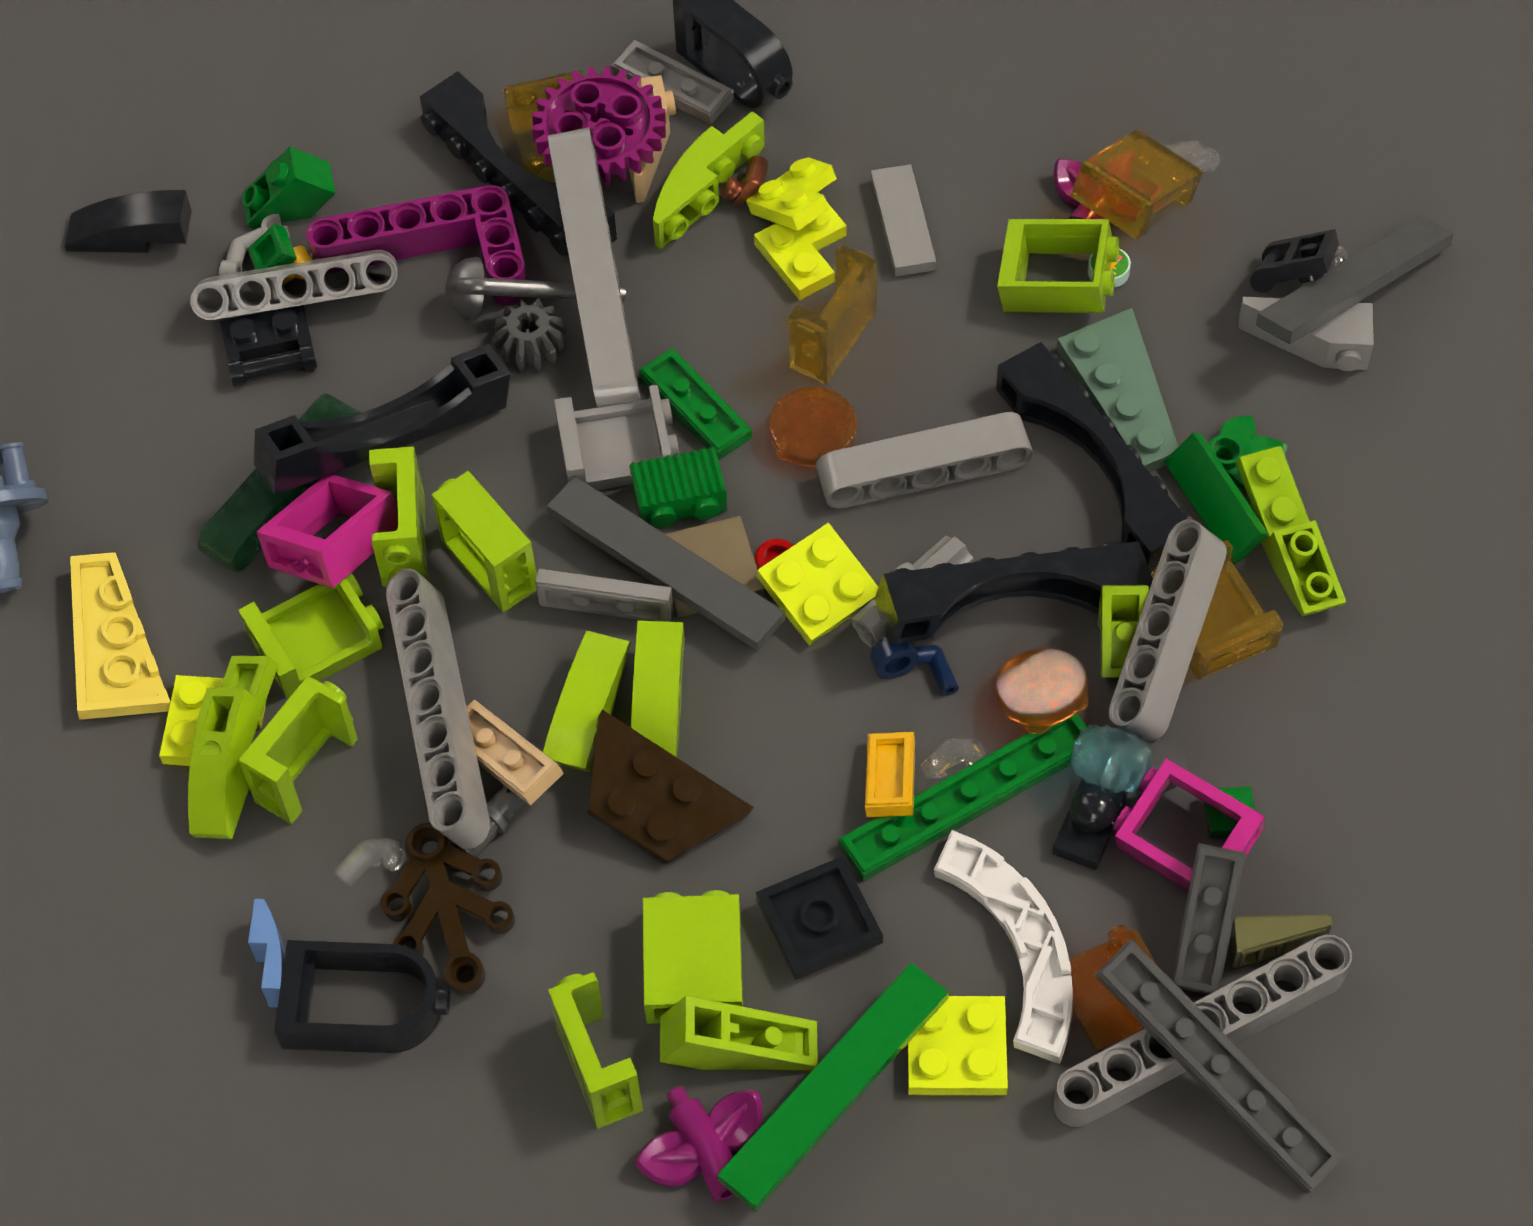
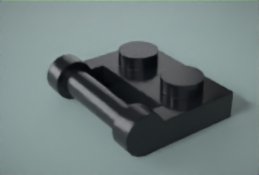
[1250,229,1339,293]
[220,305,318,386]

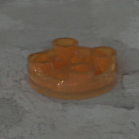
[770,387,857,467]
[995,648,1089,734]

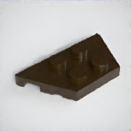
[587,709,754,864]

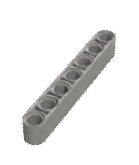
[548,127,641,408]
[386,569,490,849]
[1053,935,1352,1127]

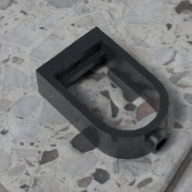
[673,0,793,108]
[274,940,451,1053]

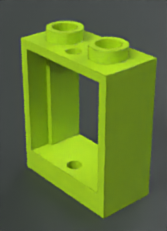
[997,219,1119,313]
[431,471,537,613]

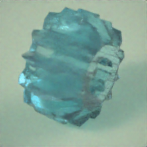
[1070,724,1153,793]

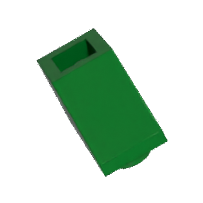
[242,146,336,228]

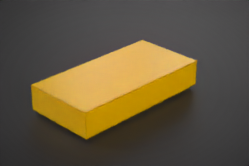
[865,732,915,817]

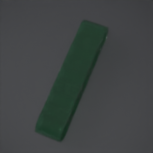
[197,393,362,572]

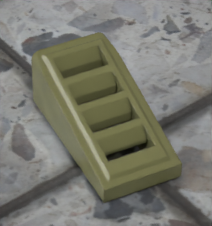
[1229,914,1332,968]

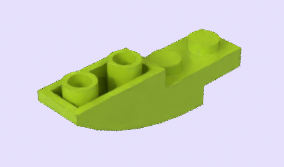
[653,111,765,250]
[1236,446,1346,617]
[188,656,278,839]

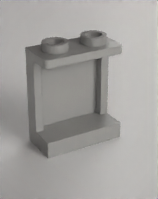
[554,385,679,491]

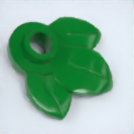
[1208,415,1288,488]

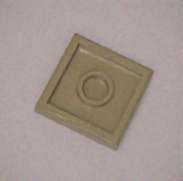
[666,516,764,618]

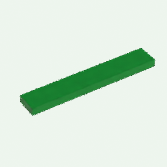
[838,708,1099,882]
[717,962,949,1212]

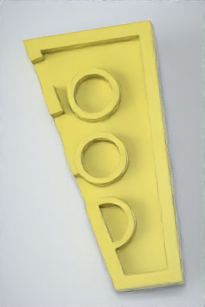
[70,552,170,720]

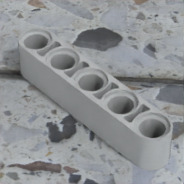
[190,250,398,320]
[815,412,1034,509]
[1109,519,1227,743]

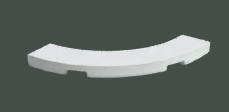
[934,830,1073,1064]

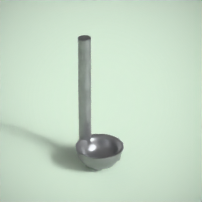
[445,257,626,320]

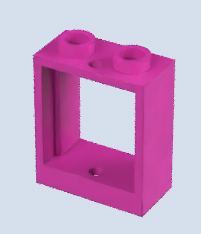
[256,474,398,588]
[1113,758,1265,891]

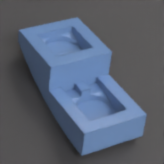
[248,899,285,1007]

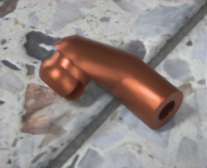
[720,155,768,205]

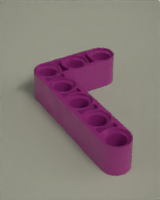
[306,185,527,305]

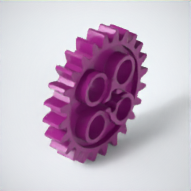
[531,66,666,185]

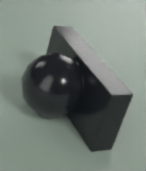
[1052,769,1130,870]

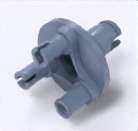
[0,442,49,594]

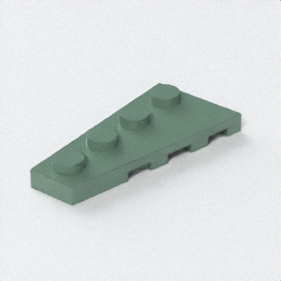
[1056,308,1178,472]

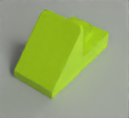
[1097,585,1149,678]

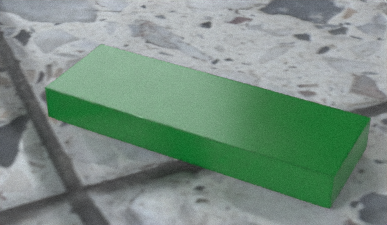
[639,347,753,460]
[1164,433,1269,563]

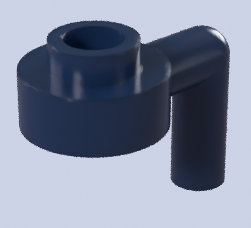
[870,636,959,696]

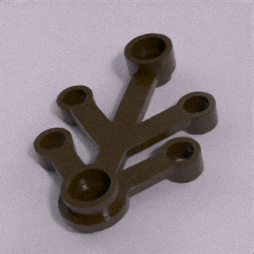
[381,822,515,994]

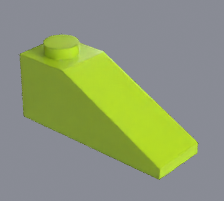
[660,996,818,1070]

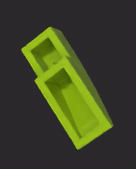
[631,621,685,757]
[543,630,631,772]

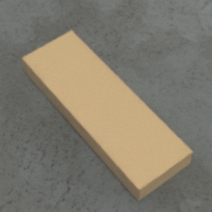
[467,699,564,806]

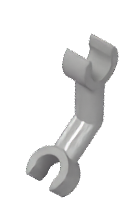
[219,214,290,275]

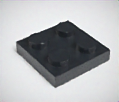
[756,856,883,980]

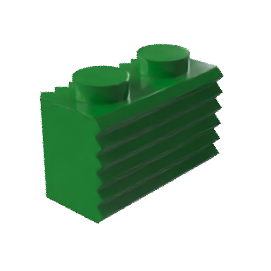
[629,447,728,528]

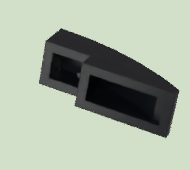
[64,190,192,253]

